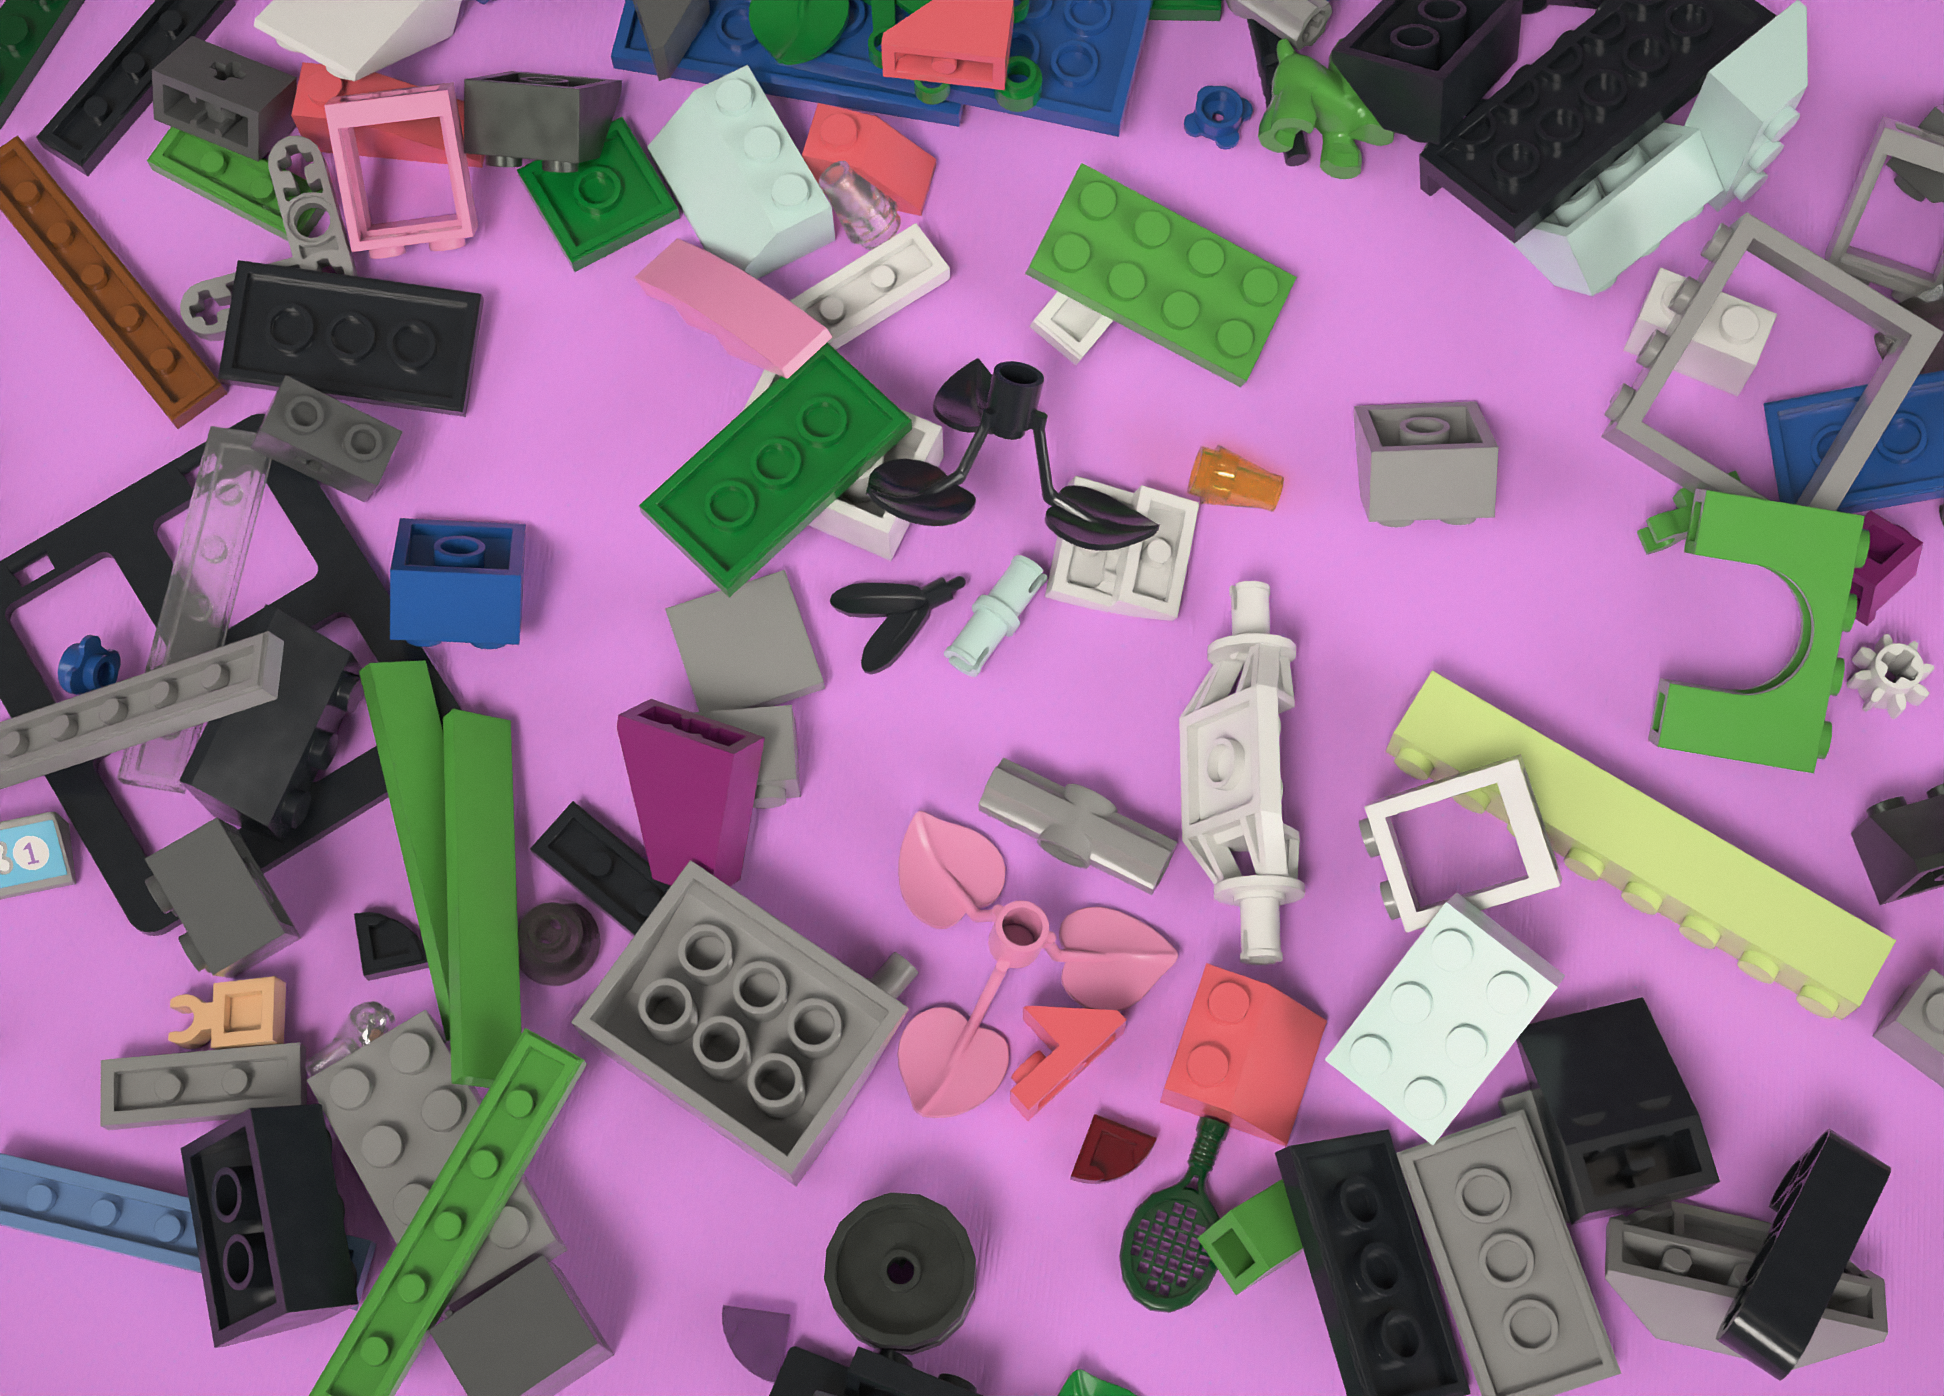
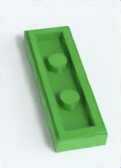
[147,127,326,242]

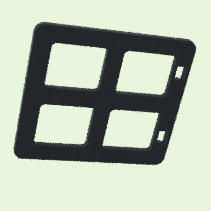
[0,414,461,936]

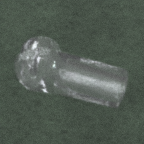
[305,1001,396,1077]

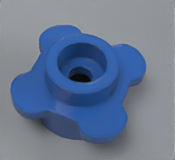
[1184,86,1253,150]
[58,635,121,695]

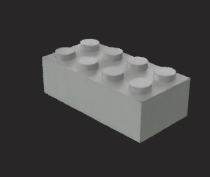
[307,1010,567,1319]

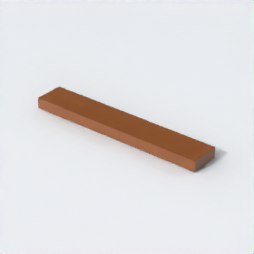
[0,135,227,429]

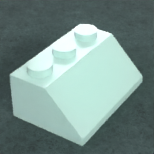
[1684,0,1808,212]
[647,65,836,279]
[1506,122,1724,296]

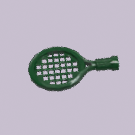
[1119,1117,1230,1313]

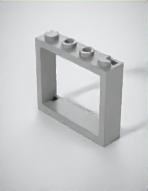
[1601,212,1944,511]

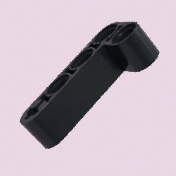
[1716,1129,1891,1381]

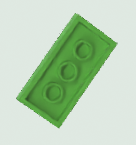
[1025,163,1297,387]

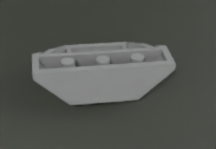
[1605,1201,1888,1370]

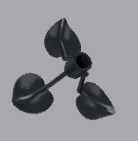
[866,358,1160,551]

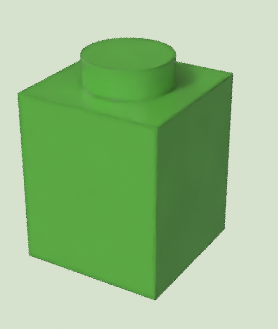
[1197,1179,1304,1295]

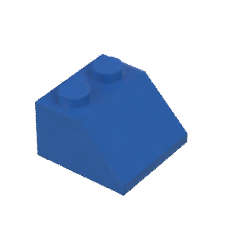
[390,518,526,649]

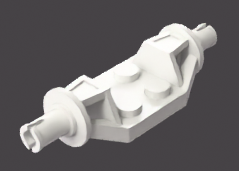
[1179,581,1305,965]

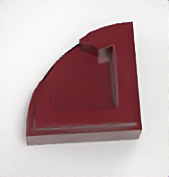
[1070,1114,1157,1184]

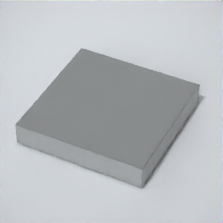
[665,570,825,712]

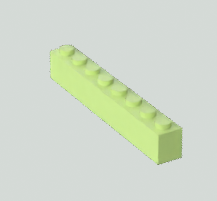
[1385,670,1896,1020]

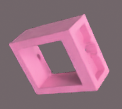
[324,82,478,259]

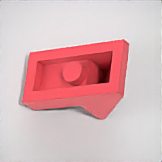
[1010,1006,1127,1121]

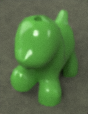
[1258,37,1395,179]

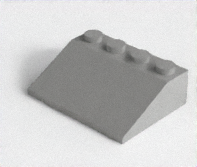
[571,860,909,1187]

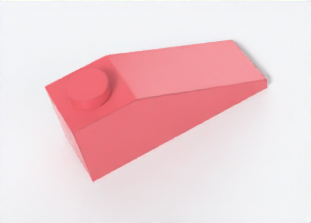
[291,62,485,168]

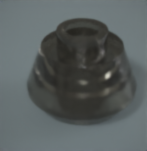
[518,898,601,986]

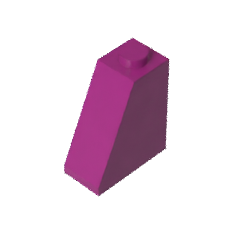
[617,699,765,887]

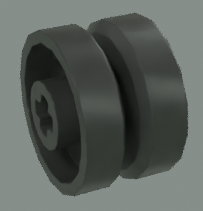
[824,1193,977,1355]

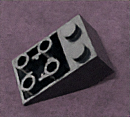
[1516,997,1720,1225]

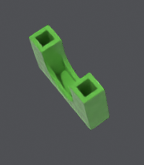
[1648,489,1870,773]

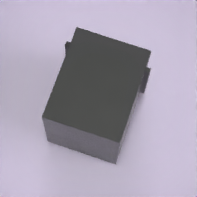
[429,1255,614,1396]

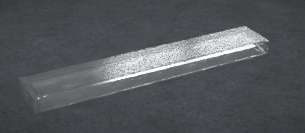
[117,426,272,794]

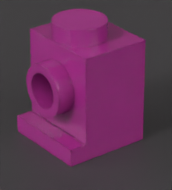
[1850,510,1923,626]

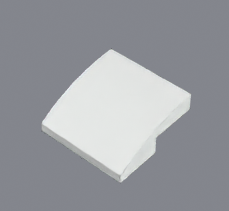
[1045,476,1199,621]

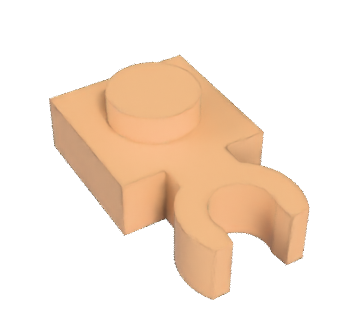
[168,976,286,1050]

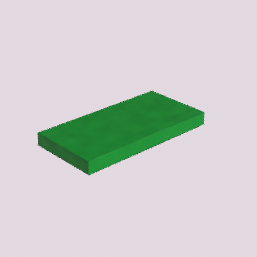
[639,343,912,598]

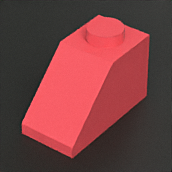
[881,0,1014,90]
[802,103,936,216]

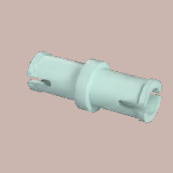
[944,555,1048,677]

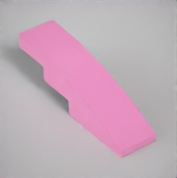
[634,238,832,379]

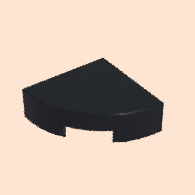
[354,912,429,981]

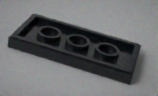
[218,260,484,417]
[1275,1129,1471,1396]

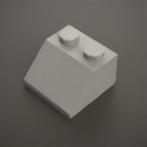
[1354,401,1499,527]

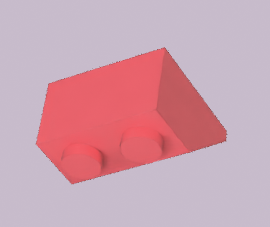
[1160,963,1327,1147]

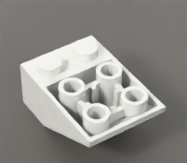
[254,0,462,82]

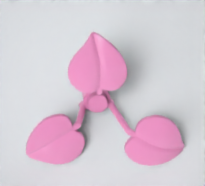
[897,811,1178,1118]

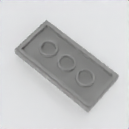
[1396,1109,1622,1396]

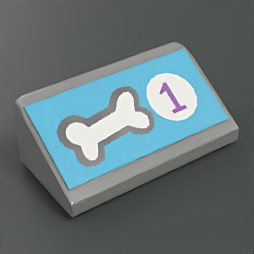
[0,812,76,900]

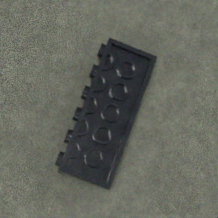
[1419,0,1777,244]

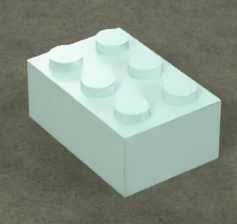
[1325,893,1565,1145]

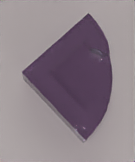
[722,1305,791,1384]

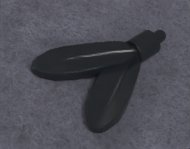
[830,576,966,675]

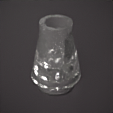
[819,161,901,249]

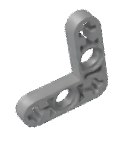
[180,135,358,341]

